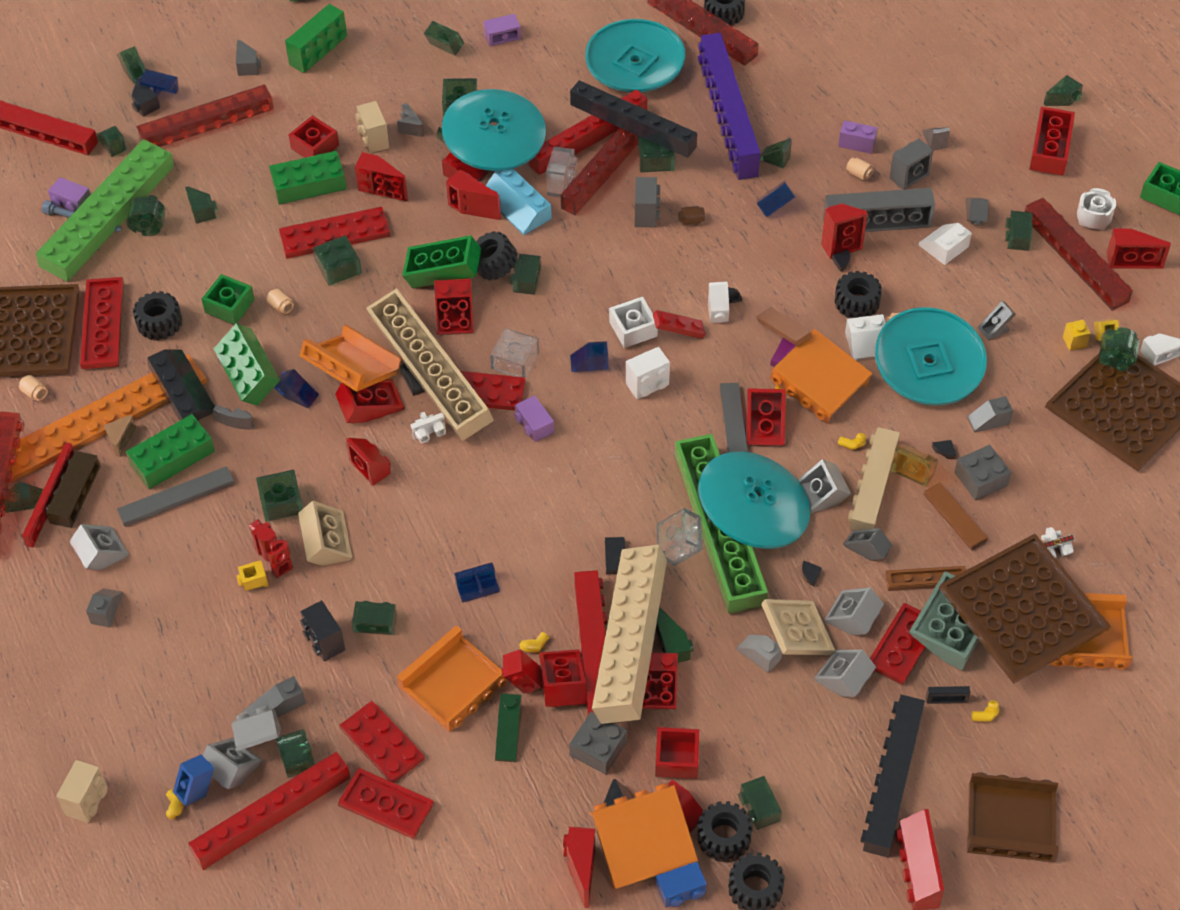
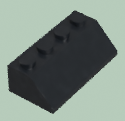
[147,349,215,421]

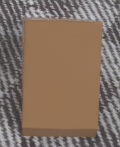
[104,415,136,457]

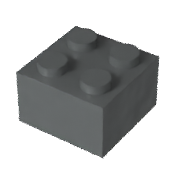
[890,138,934,189]
[635,177,660,228]
[954,445,1012,500]
[569,712,627,775]

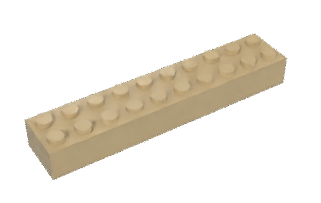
[366,288,494,441]
[592,544,667,724]

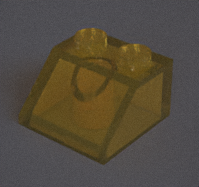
[891,443,938,487]

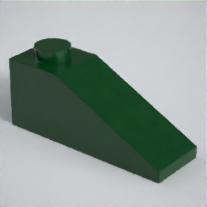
[656,607,694,663]
[495,693,522,762]

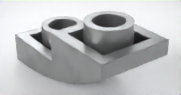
[213,404,254,430]

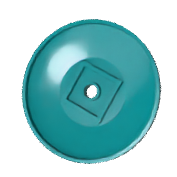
[585,19,685,92]
[442,89,546,171]
[875,307,987,406]
[698,452,810,549]

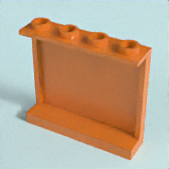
[300,324,402,392]
[770,328,872,424]
[1048,593,1133,670]
[397,625,508,732]
[589,783,698,889]

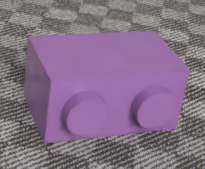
[483,14,521,46]
[838,120,878,154]
[48,177,91,212]
[514,395,554,442]

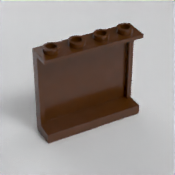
[967,772,1058,863]

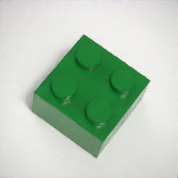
[201,274,255,325]

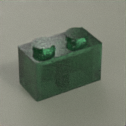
[424,21,464,56]
[1005,210,1033,251]
[510,253,541,295]
[352,601,397,635]
[738,776,782,830]

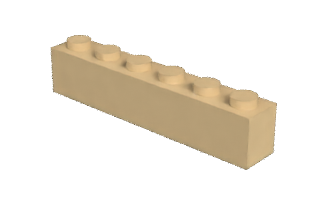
[848,427,900,530]

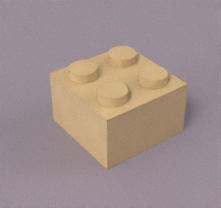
[355,101,389,153]
[56,760,107,823]

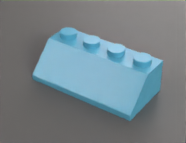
[486,169,552,235]

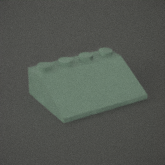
[909,571,979,671]

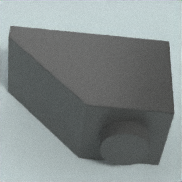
[236,40,261,76]
[966,198,988,224]
[968,396,1013,433]
[843,528,892,560]
[86,588,123,627]

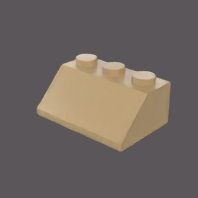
[298,501,353,566]

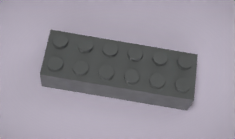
[823,188,935,232]

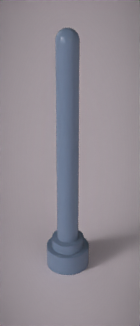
[42,200,122,232]

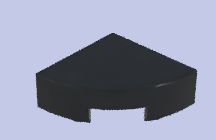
[832,250,850,272]
[728,287,742,304]
[932,440,956,459]
[802,560,822,586]

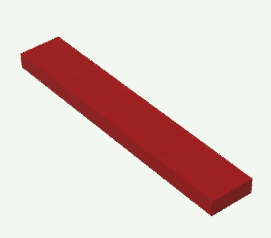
[22,442,75,548]

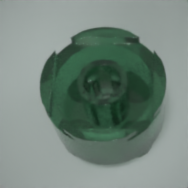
[127,195,166,236]
[1099,327,1140,371]
[276,729,315,778]

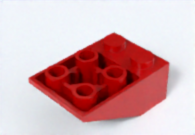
[355,152,408,201]
[446,169,501,220]
[434,279,474,335]
[642,653,678,710]

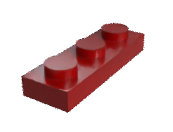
[652,310,706,339]

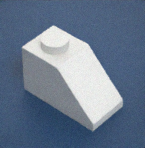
[708,282,729,323]
[1140,333,1180,366]

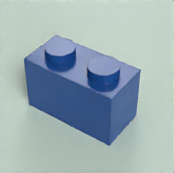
[173,754,214,806]
[656,861,707,908]

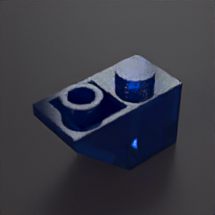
[570,341,609,372]
[274,369,319,408]

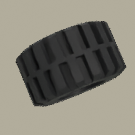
[704,0,745,27]
[476,231,518,280]
[834,271,882,318]
[133,291,182,340]
[697,801,752,862]
[728,852,785,910]

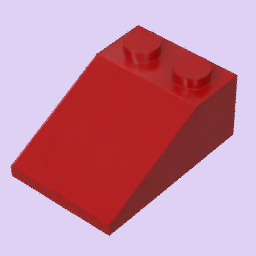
[1107,228,1171,269]
[335,379,405,423]
[746,388,786,446]
[539,649,587,707]
[563,826,596,908]

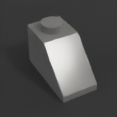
[737,634,782,673]

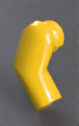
[838,433,867,450]
[519,632,549,653]
[971,700,1000,722]
[166,788,184,820]

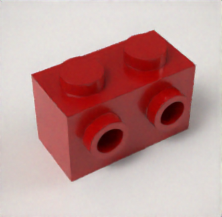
[502,649,542,694]

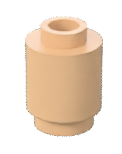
[846,157,873,181]
[267,289,294,314]
[19,375,47,401]

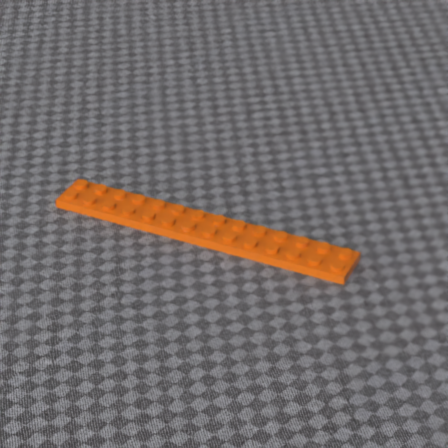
[0,354,207,488]

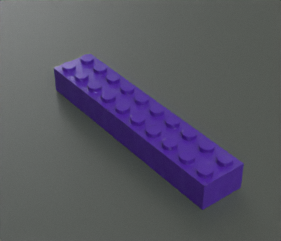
[698,33,760,180]

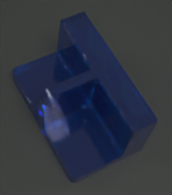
[139,69,179,96]
[756,180,796,217]
[454,562,500,603]

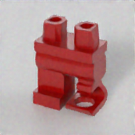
[249,519,293,578]

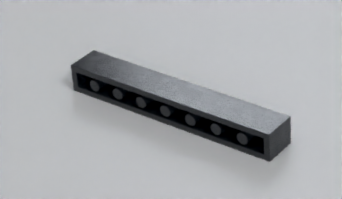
[570,80,697,158]
[860,694,925,858]

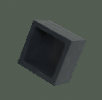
[300,600,345,662]

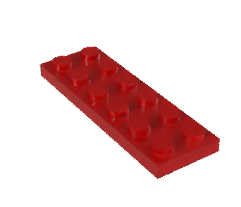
[279,206,390,259]
[80,277,124,369]

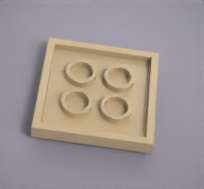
[761,599,835,655]

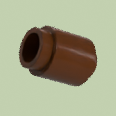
[678,206,705,225]

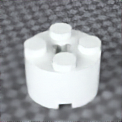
[1077,188,1116,230]

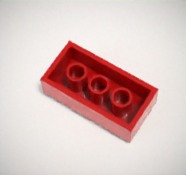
[1029,106,1075,176]

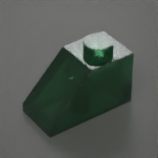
[117,46,149,84]
[1043,75,1083,106]
[96,126,127,157]
[185,186,218,224]

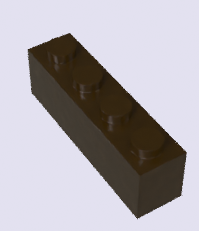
[46,451,101,528]

